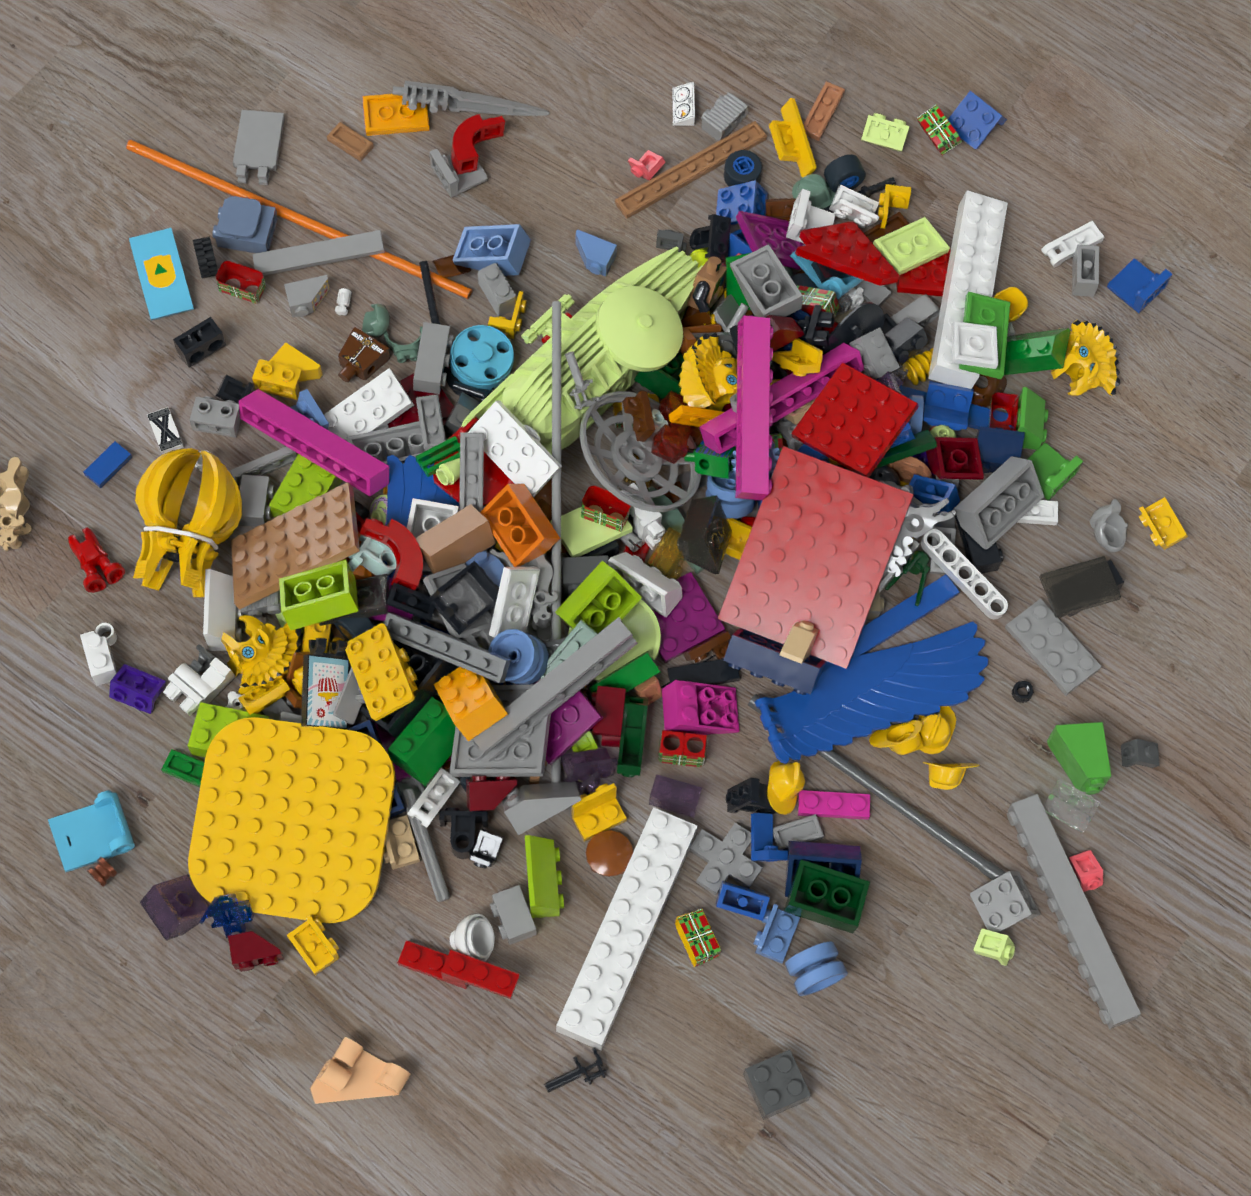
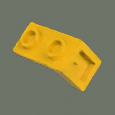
[878,184,911,229]
[488,291,527,339]

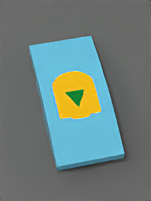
[129,228,194,321]

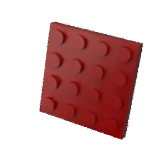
[791,362,919,478]

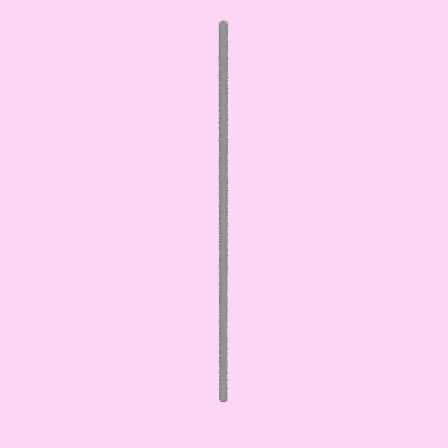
[551,301,561,783]

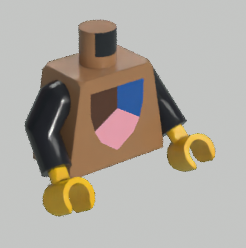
[687,257,726,325]

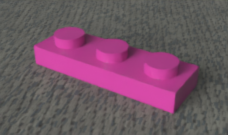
[798,790,870,820]

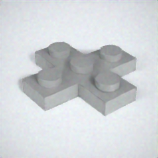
[689,823,763,895]

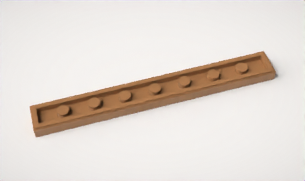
[615,121,767,219]

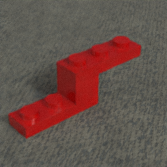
[397,940,520,999]

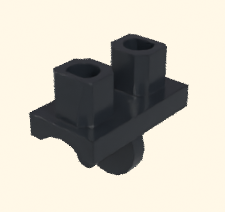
[797,305,835,348]

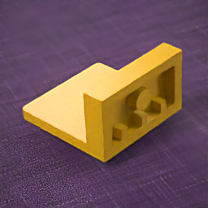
[571,783,627,842]

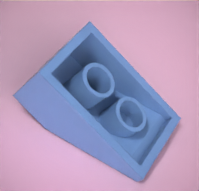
[453,224,531,276]

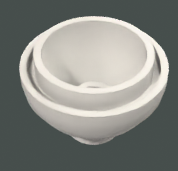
[450,914,495,962]

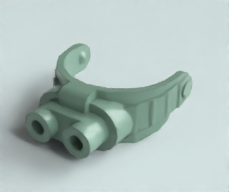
[384,327,423,363]

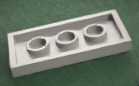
[1005,599,1102,696]

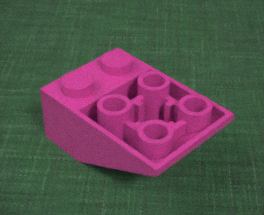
[662,680,739,735]

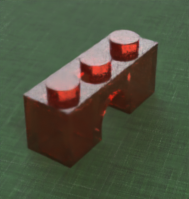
[651,391,691,464]

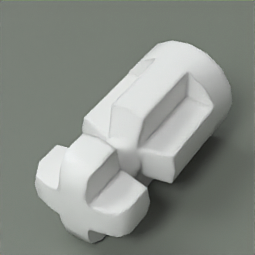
[335,288,352,316]

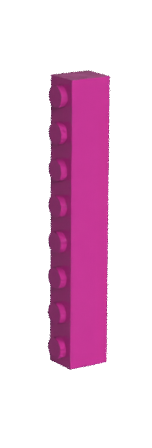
[735,316,773,500]
[699,343,864,455]
[239,389,389,496]

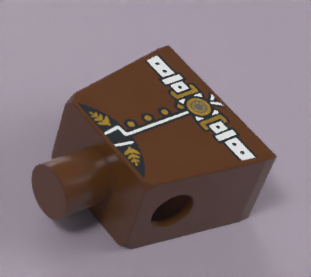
[338,327,390,383]

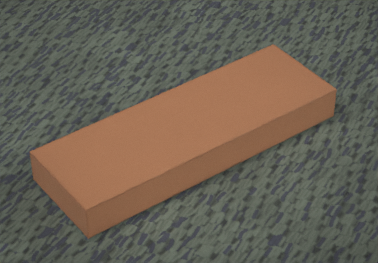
[803,82,845,141]

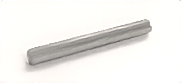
[401,788,450,902]

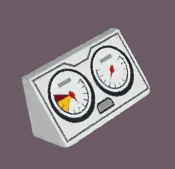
[672,82,695,126]

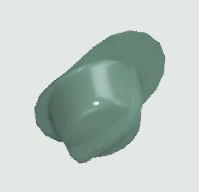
[792,174,836,209]

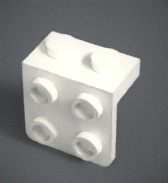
[829,185,879,228]

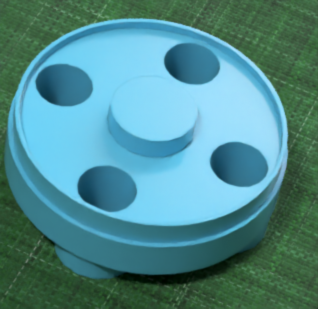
[450,325,514,390]

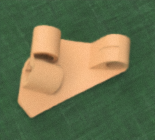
[310,1037,411,1104]

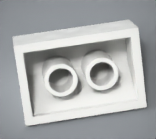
[608,552,682,617]
[203,569,243,651]

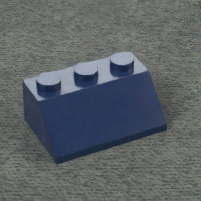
[785,841,862,897]

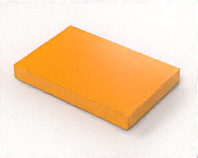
[363,94,429,136]

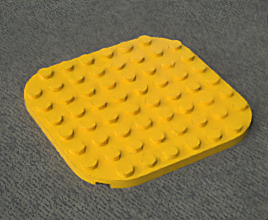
[188,717,395,923]

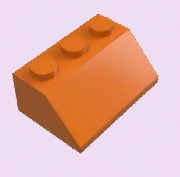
[480,484,561,567]

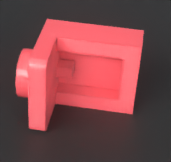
[628,150,666,180]

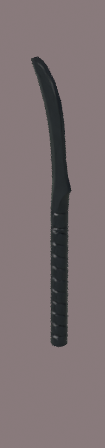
[419,261,471,397]

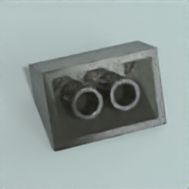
[677,495,732,574]

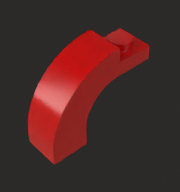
[451,114,505,175]
[359,518,423,590]

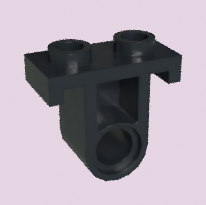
[689,214,731,262]
[726,777,777,814]
[439,808,488,859]

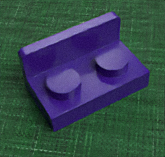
[109,664,166,714]

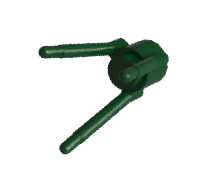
[885,551,930,606]

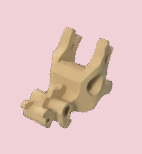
[0,457,32,552]

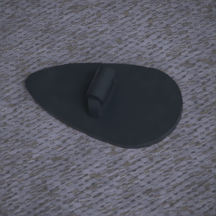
[821,302,884,355]

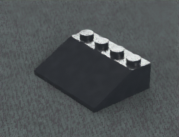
[359,639,457,739]

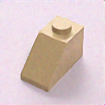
[780,621,819,664]

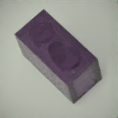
[649,774,702,818]

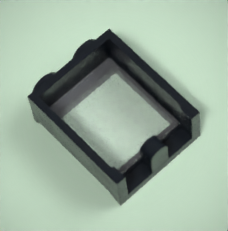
[428,561,499,635]

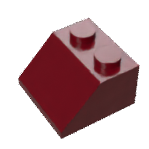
[926,437,984,480]

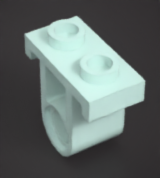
[348,535,396,578]

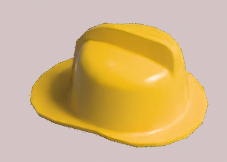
[918,706,956,754]
[869,720,923,755]
[767,761,805,815]
[923,762,980,790]

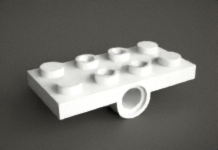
[324,368,414,441]
[468,400,562,498]

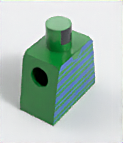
[684,440,736,479]

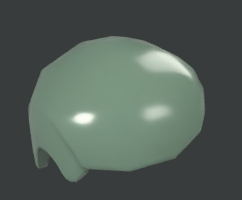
[362,304,390,337]

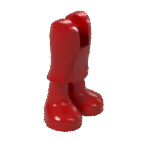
[68,527,125,593]

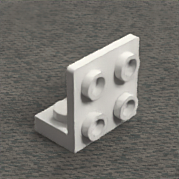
[786,189,835,243]

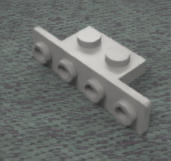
[333,630,368,724]

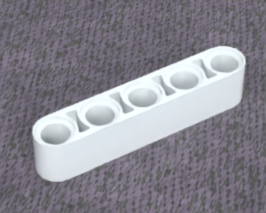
[921,529,1008,619]

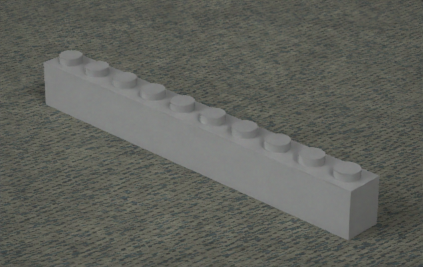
[1007,794,1141,1030]

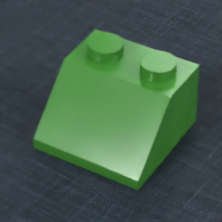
[1016,387,1048,450]

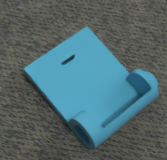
[790,244,863,300]
[48,790,135,873]

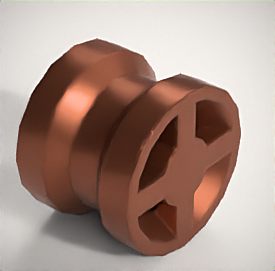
[87,857,118,887]

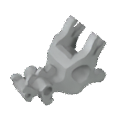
[885,485,957,577]
[489,545,558,632]

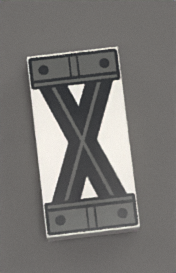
[147,407,184,454]

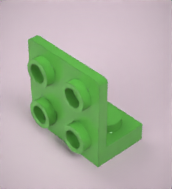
[1027,443,1083,501]

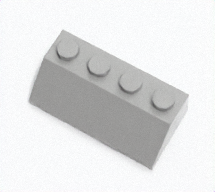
[346,421,424,465]
[954,456,1044,549]

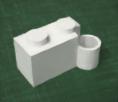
[80,623,117,686]

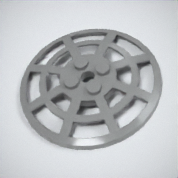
[580,391,701,512]

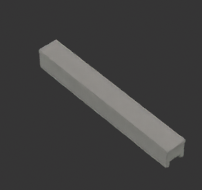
[471,617,638,762]

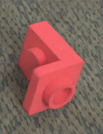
[1069,850,1103,892]

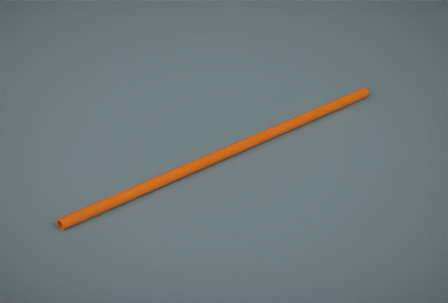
[126,140,472,299]

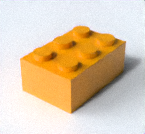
[434,667,508,742]

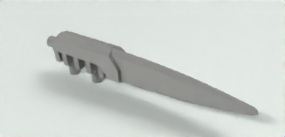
[392,81,550,116]

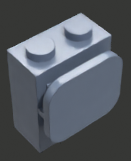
[213,196,278,253]

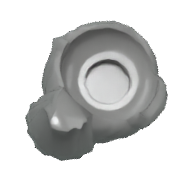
[1090,499,1128,552]

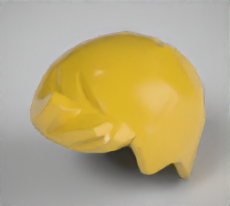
[993,287,1028,323]

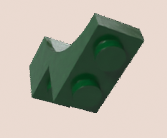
[617,695,649,777]

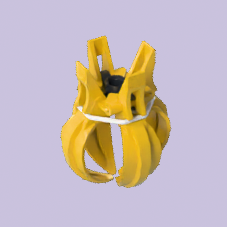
[133,448,242,598]

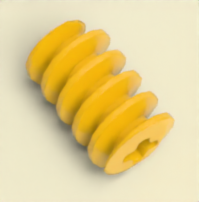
[903,348,933,385]

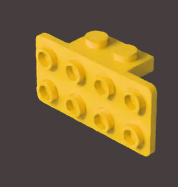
[345,623,418,721]

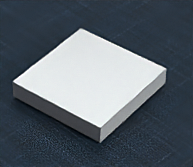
[951,321,998,369]

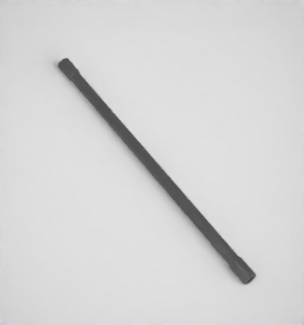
[748,694,1006,880]

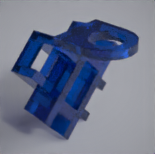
[199,893,254,938]

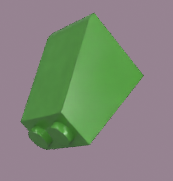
[1047,722,1111,795]

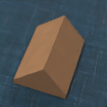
[416,504,495,574]

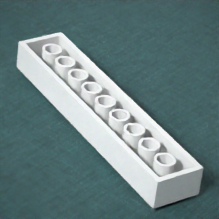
[928,190,1008,389]
[556,807,697,1051]

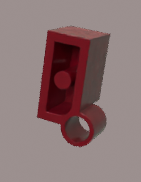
[591,686,626,748]

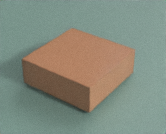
[634,676,662,705]

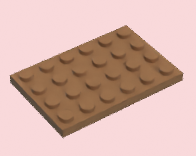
[231,482,360,609]

